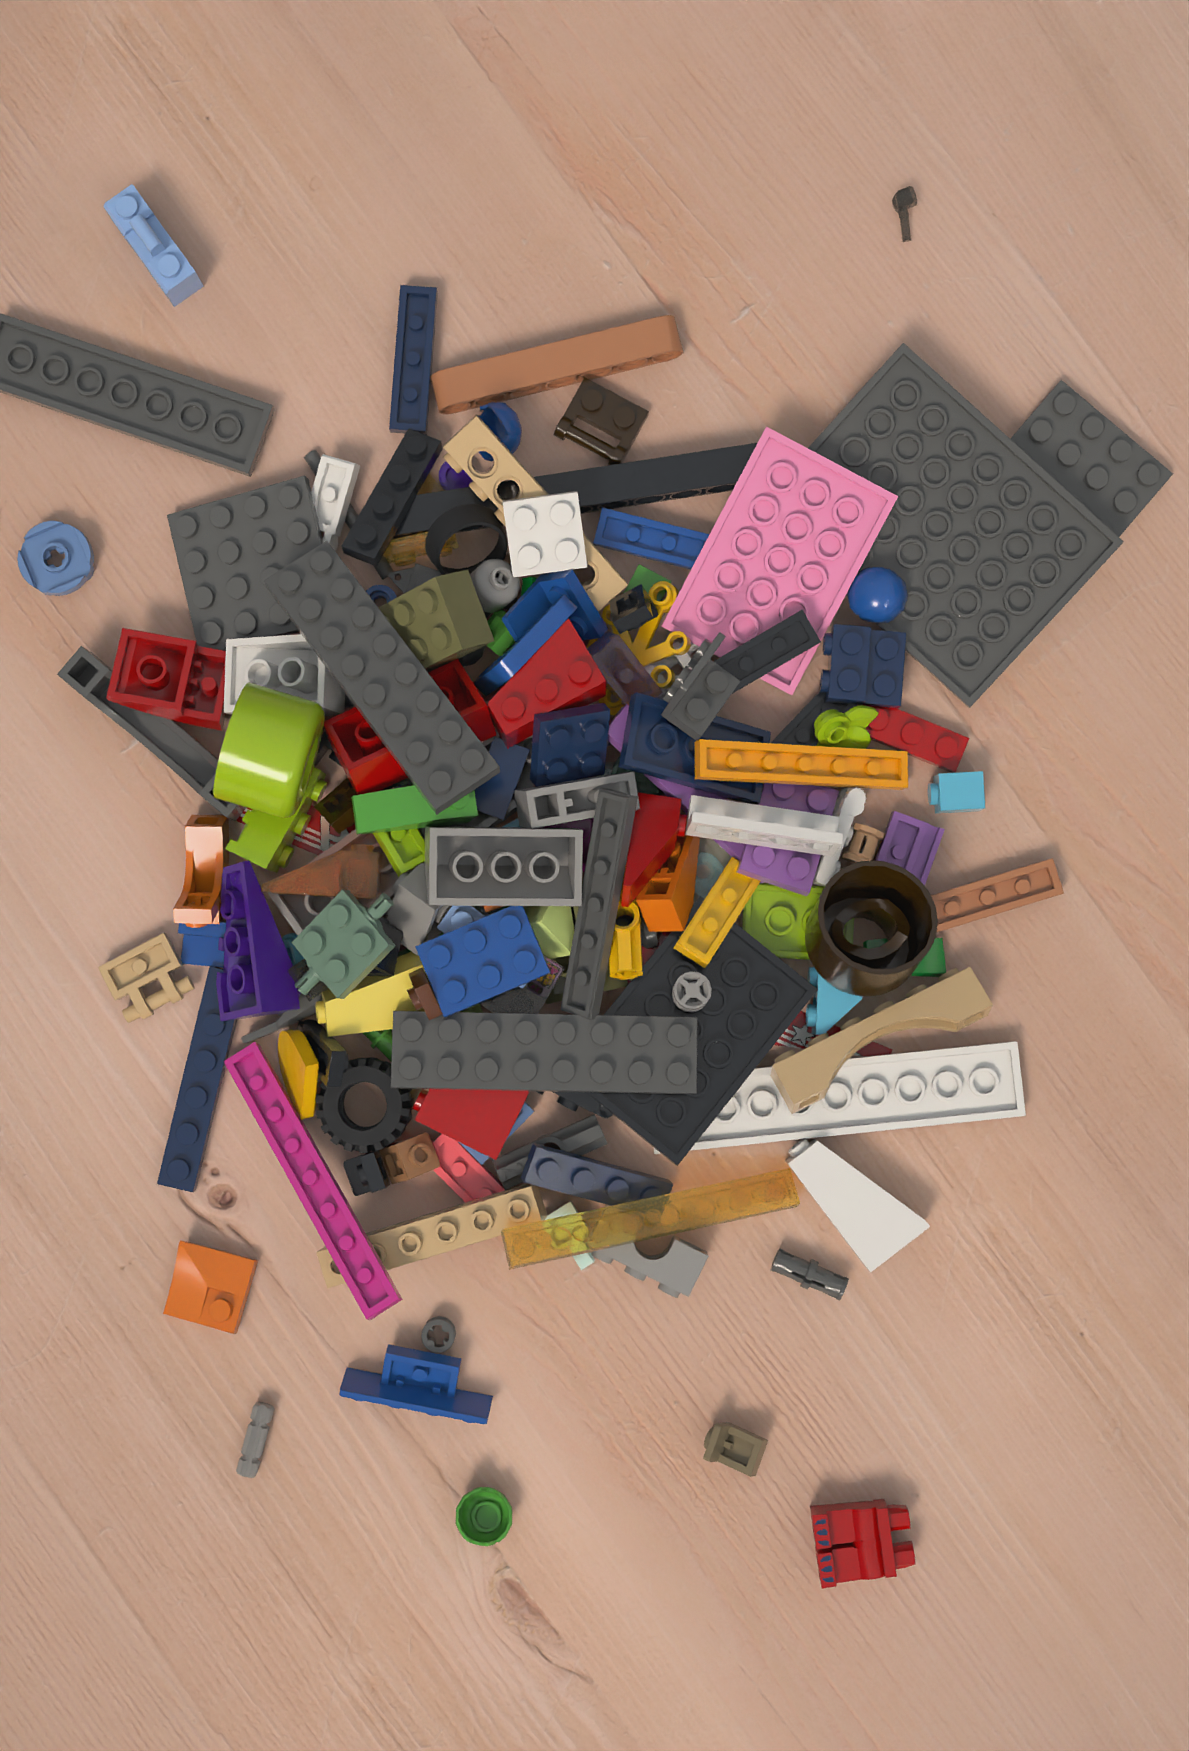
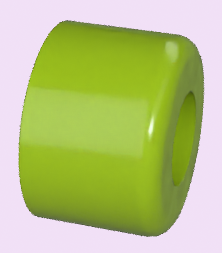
[213,682,325,818]

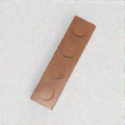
[931,858,1064,932]

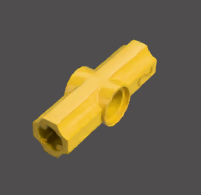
[609,862,643,980]

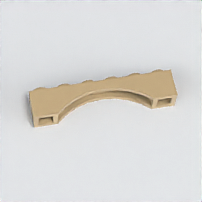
[770,967,993,1114]

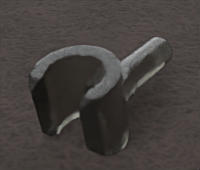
[892,186,917,242]

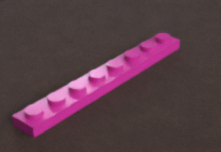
[223,1042,403,1320]

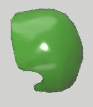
[455,1487,512,1546]

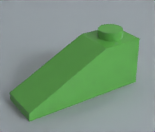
[351,785,478,835]

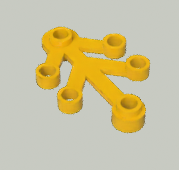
[587,581,691,716]

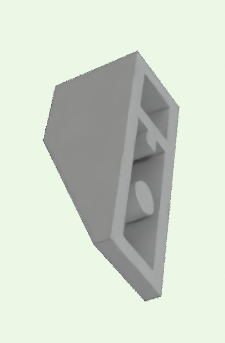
[514,772,640,829]

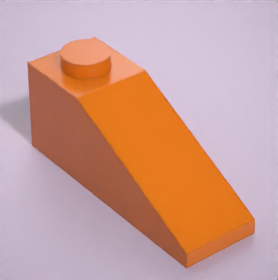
[636,821,700,932]

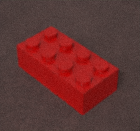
[324,659,497,795]

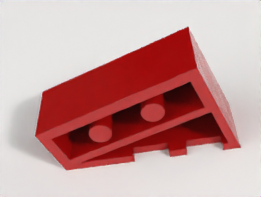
[487,618,606,749]

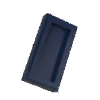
[474,737,530,821]

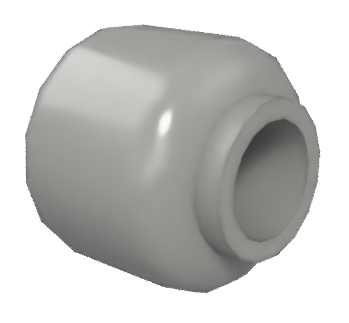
[470,559,520,613]

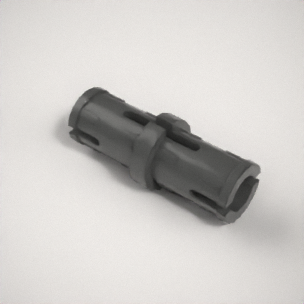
[770,1248,849,1301]

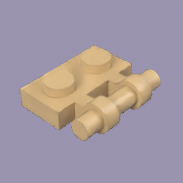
[98,933,195,1023]

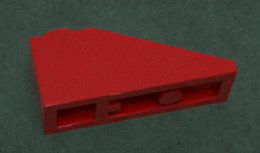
[621,792,687,907]

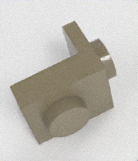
[703,1422,768,1477]

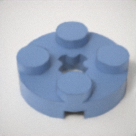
[17,521,94,596]

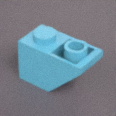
[806,967,862,1035]

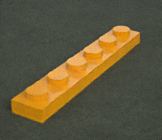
[694,739,908,790]

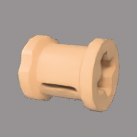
[842,823,885,864]

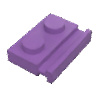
[874,811,945,886]

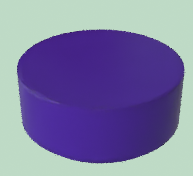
[439,462,473,491]

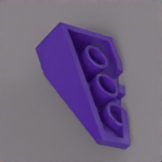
[216,861,300,1021]

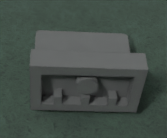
[661,632,740,741]

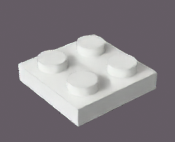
[502,491,587,577]

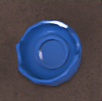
[479,402,522,461]
[847,567,908,623]

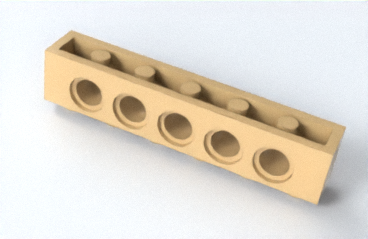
[443,414,628,612]
[316,1183,548,1289]

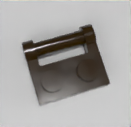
[554,377,649,465]

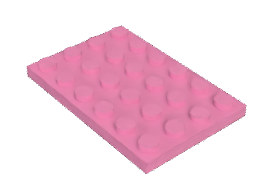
[661,426,898,695]

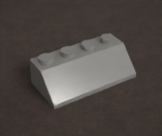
[425,826,583,906]

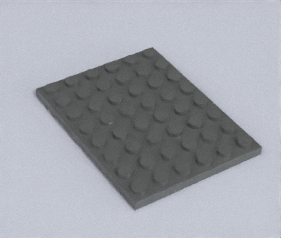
[808,343,1124,708]

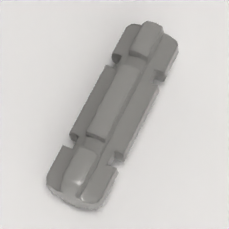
[236,1402,274,1478]

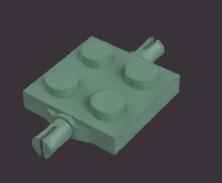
[291,889,396,999]

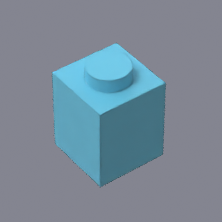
[928,771,985,814]

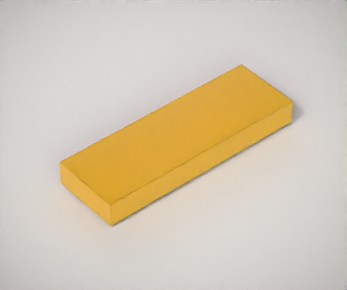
[674,857,760,968]

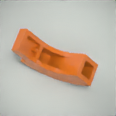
[173,815,229,928]

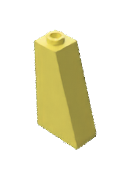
[315,952,462,1037]

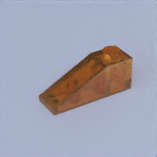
[261,844,383,899]

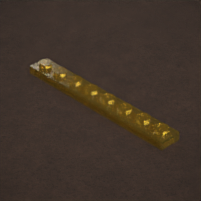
[501,1168,800,1270]

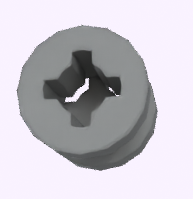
[672,971,712,1012]

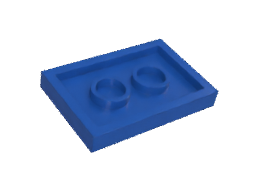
[415,906,551,1017]

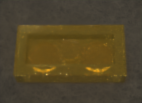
[384,532,459,567]

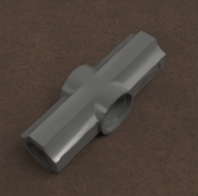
[492,1114,608,1190]

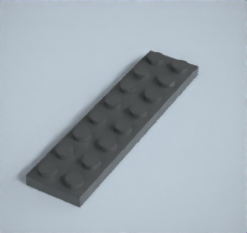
[0,313,275,477]
[264,541,500,815]
[391,1011,697,1094]

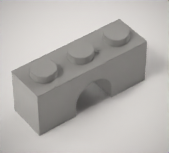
[587,1204,709,1298]

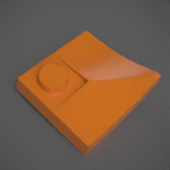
[163,1241,258,1334]

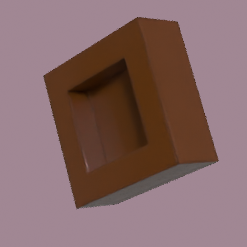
[407,968,443,1020]

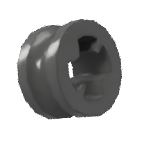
[421,1316,456,1353]

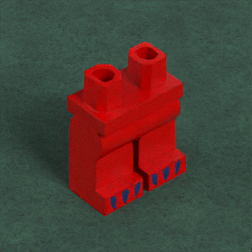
[810,1499,916,1589]

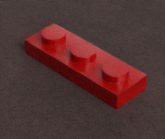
[864,705,970,773]

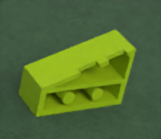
[225,767,327,873]

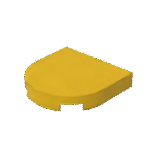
[278,1029,319,1120]

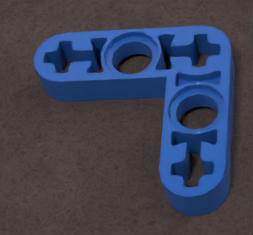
[473,594,577,696]

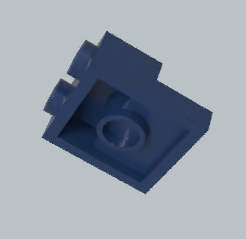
[820,624,906,708]

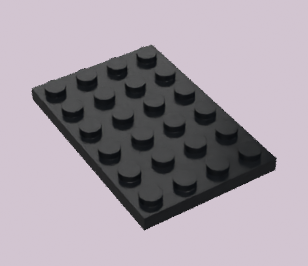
[586,896,818,1166]

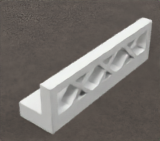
[685,795,843,857]

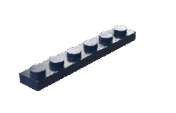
[157,966,237,1192]

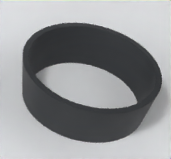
[425,504,507,575]

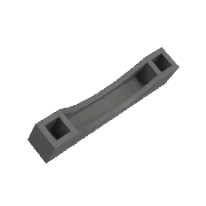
[57,646,247,821]

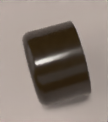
[805,861,938,997]

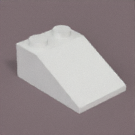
[224,634,345,716]

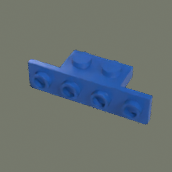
[339,1344,493,1424]

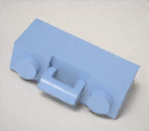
[103,184,204,307]

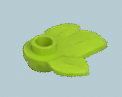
[814,705,879,749]

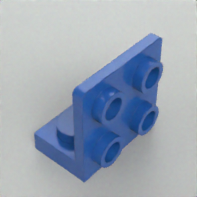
[502,569,608,655]

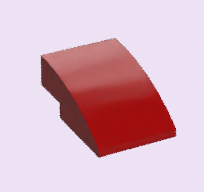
[106,628,226,731]

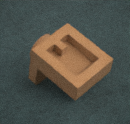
[379,1132,440,1184]

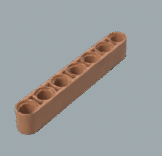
[430,315,684,414]

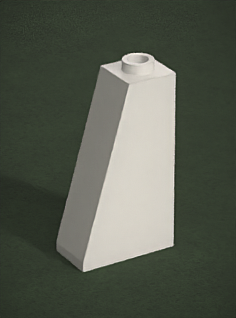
[785,1139,930,1272]

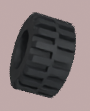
[316,1057,414,1153]

